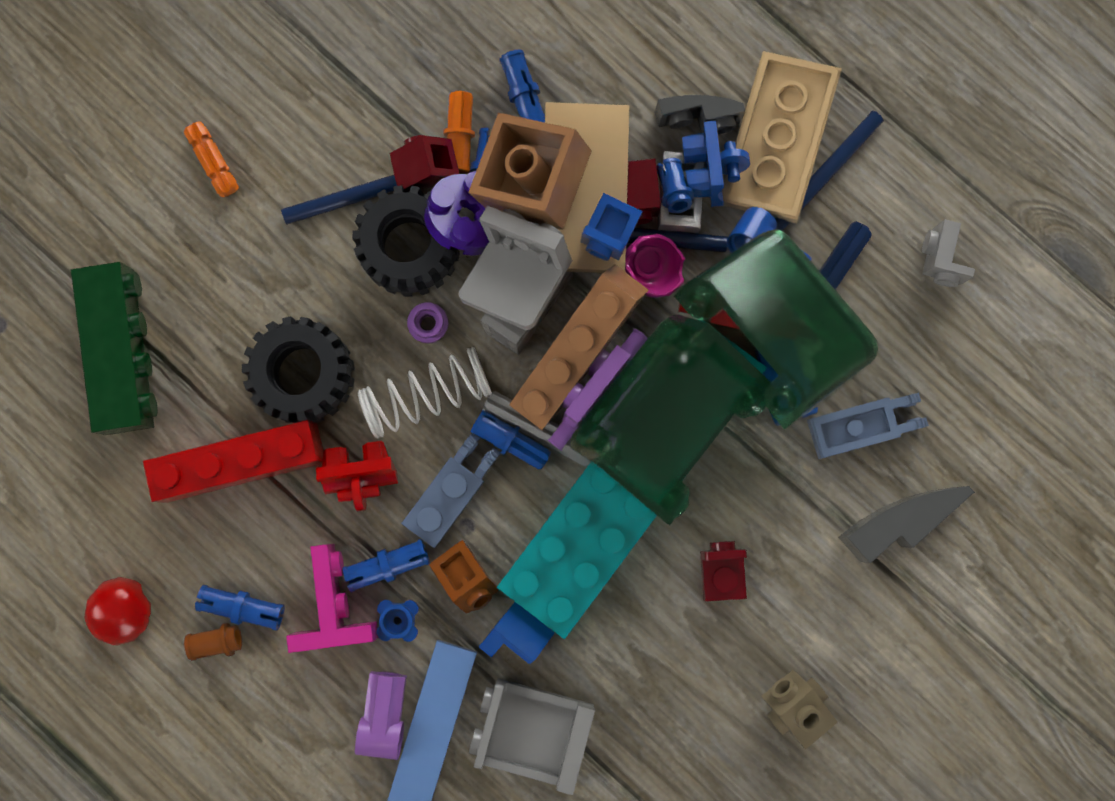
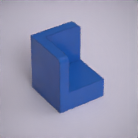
[479,602,555,664]

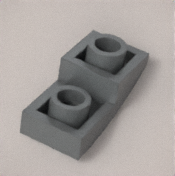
[655,95,745,134]

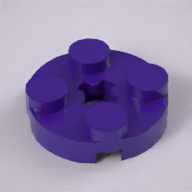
[424,171,489,256]

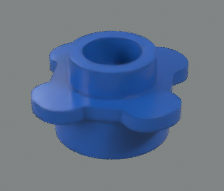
[376,599,419,642]

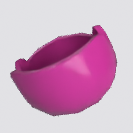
[625,234,685,298]

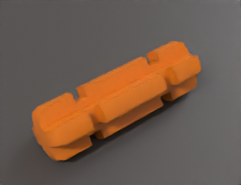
[184,121,239,198]

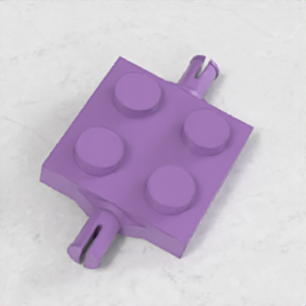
[547,328,648,451]

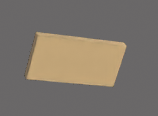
[722,51,842,224]
[545,102,629,273]

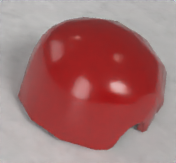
[84,577,151,646]

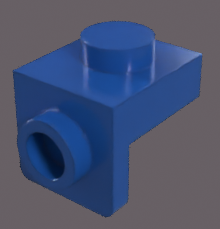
[580,193,642,261]

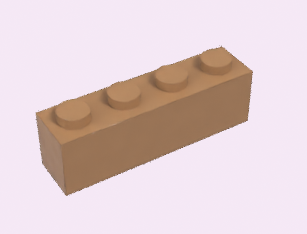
[509,264,648,430]

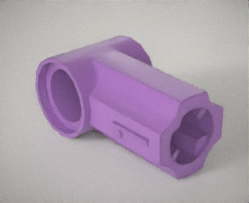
[355,671,407,760]

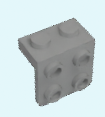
[459,206,572,330]

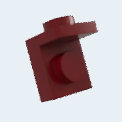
[700,541,747,602]

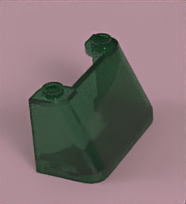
[674,229,878,430]
[570,314,777,526]

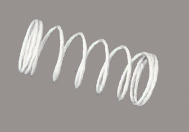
[358,347,492,439]

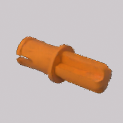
[443,91,475,174]

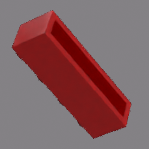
[143,420,324,503]

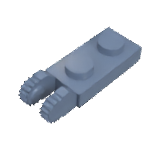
[807,393,929,459]
[401,434,500,548]

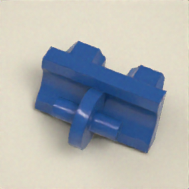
[682,121,750,207]

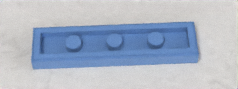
[387,640,477,801]

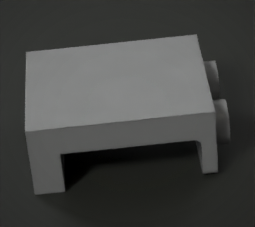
[469,678,595,795]

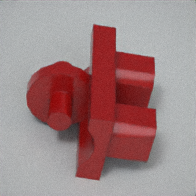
[316,441,398,512]

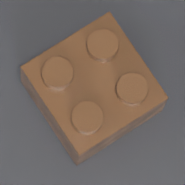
[468,113,592,230]

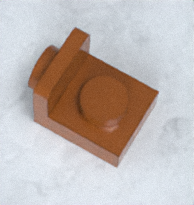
[429,540,499,614]

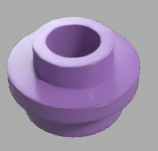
[407,302,448,343]

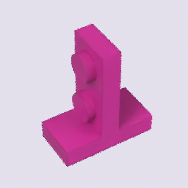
[286,543,379,653]

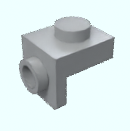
[922,219,975,287]

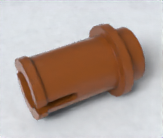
[184,623,242,661]

